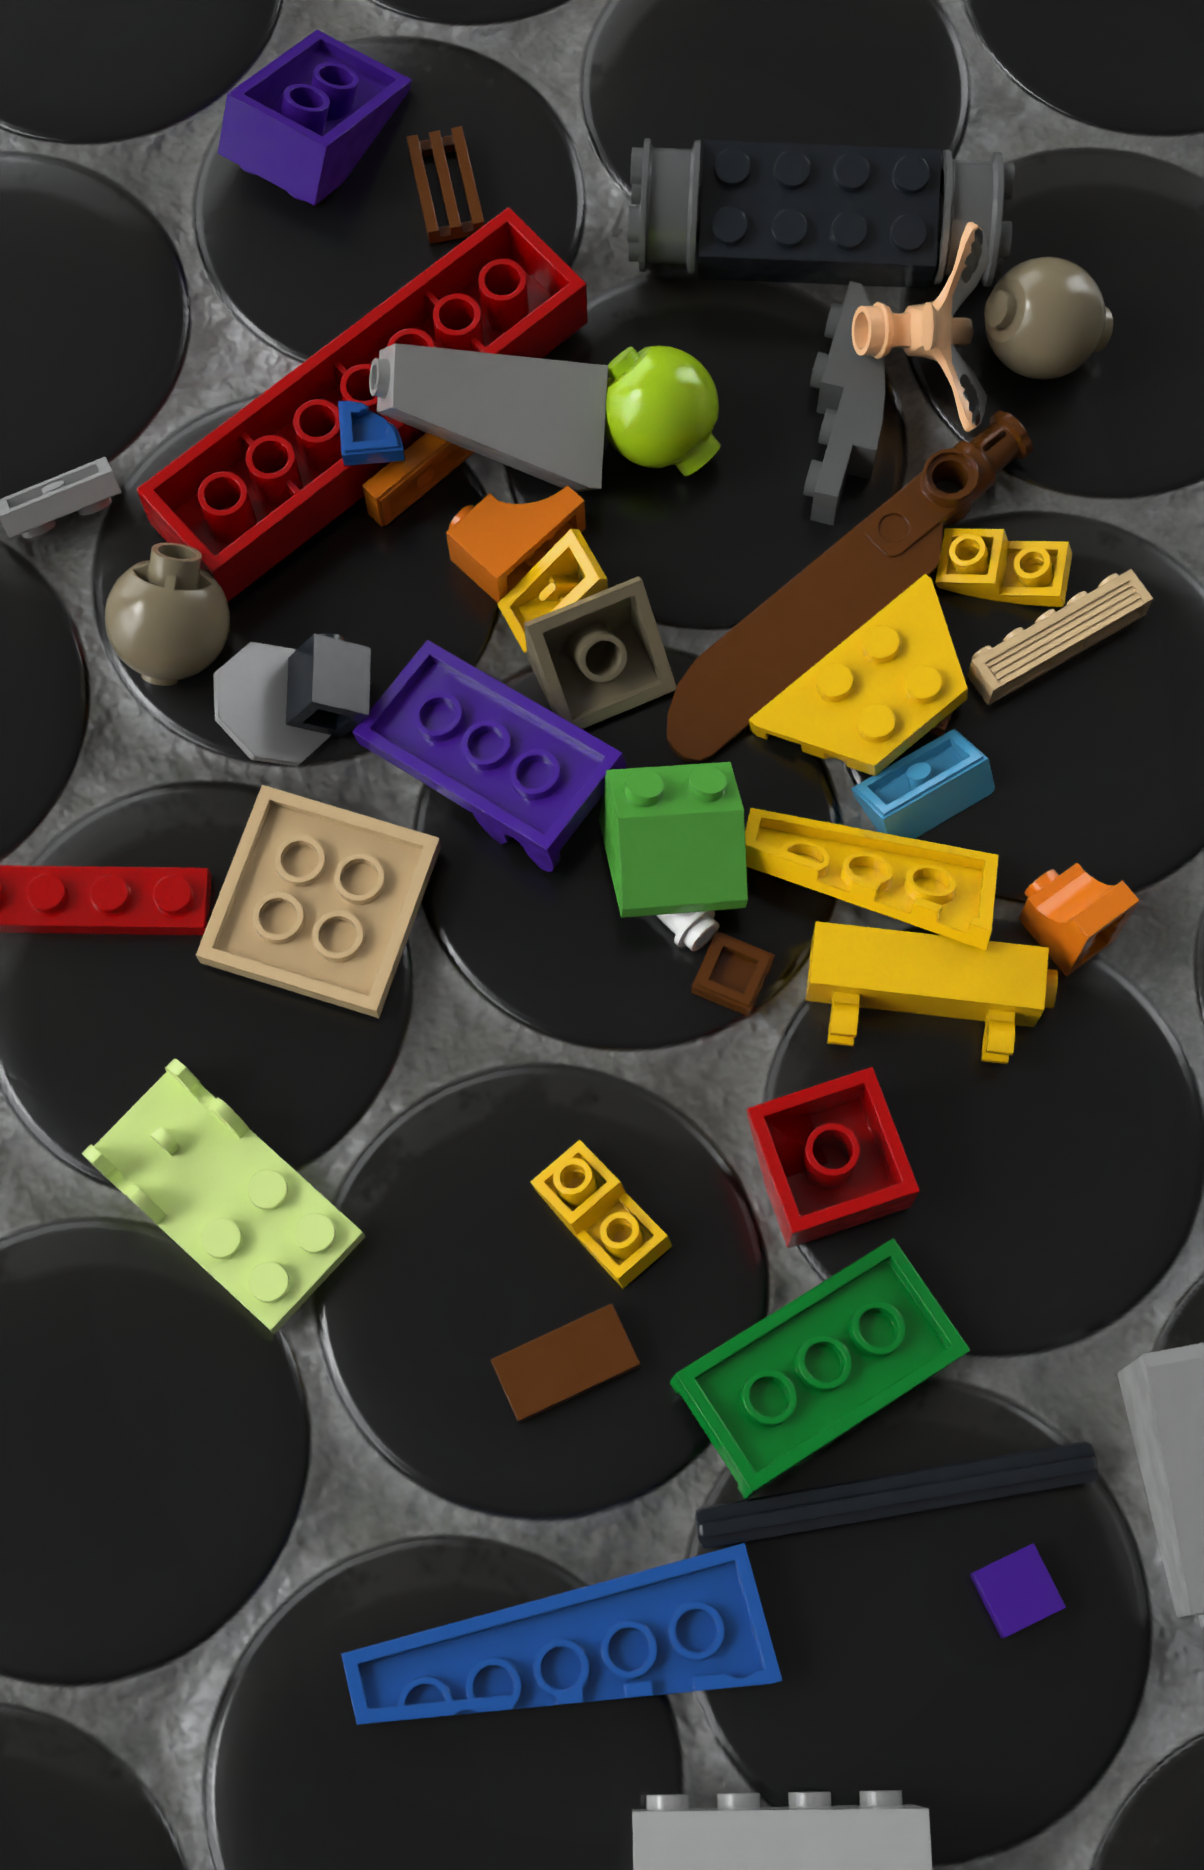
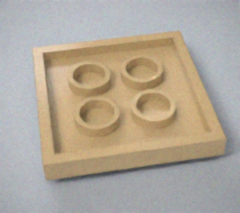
[196,785,441,1018]

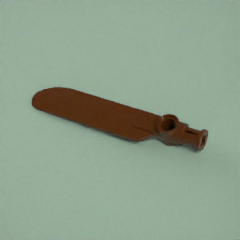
[667,410,1033,763]

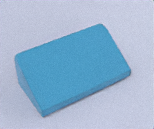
[851,728,995,839]

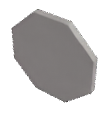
[213,642,331,766]

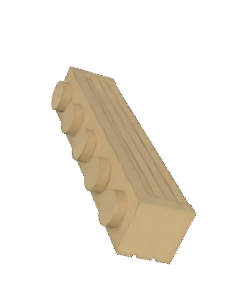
[967,569,1153,705]

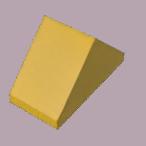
[497,529,608,653]

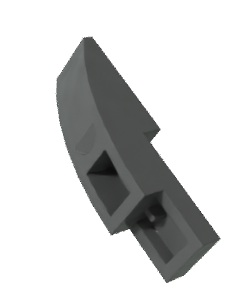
[803,281,885,525]

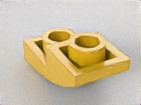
[935,528,1072,607]
[531,1140,672,1289]

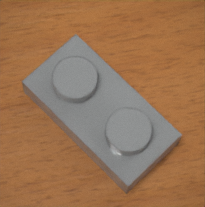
[0,457,122,538]

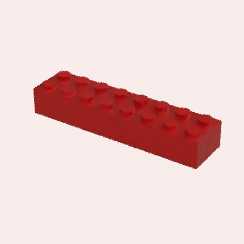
[136,207,588,602]

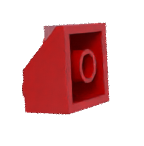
[746,1067,920,1248]

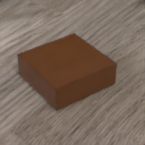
[691,931,775,1017]

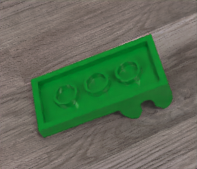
[670,1238,970,1500]

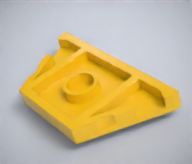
[748,574,968,776]

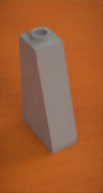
[369,343,608,492]
[1117,1343,1204,1628]

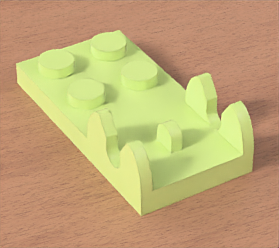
[81,1058,365,1334]

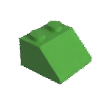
[599,762,748,918]

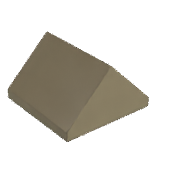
[524,576,676,729]

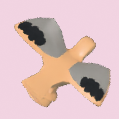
[852,222,989,432]

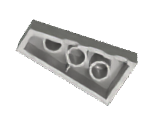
[632,1790,932,1870]

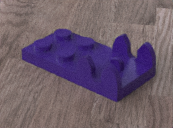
[353,640,627,872]

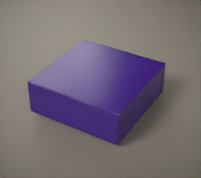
[970,1543,1066,1639]

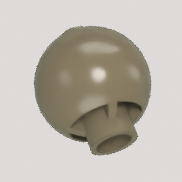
[984,257,1113,380]
[105,542,230,686]

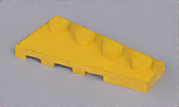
[745,808,999,951]

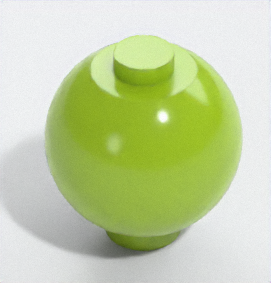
[604,346,721,476]

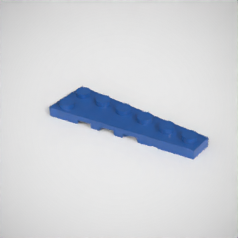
[341,1543,782,1725]

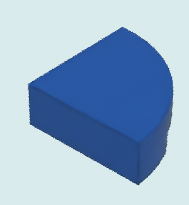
[338,401,405,466]

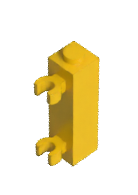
[805,921,1058,1064]

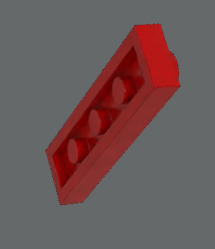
[0,865,212,935]

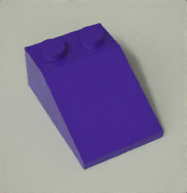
[217,30,412,206]

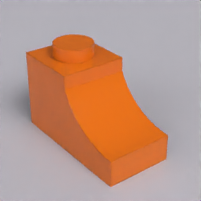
[446,485,586,603]
[1018,863,1140,977]

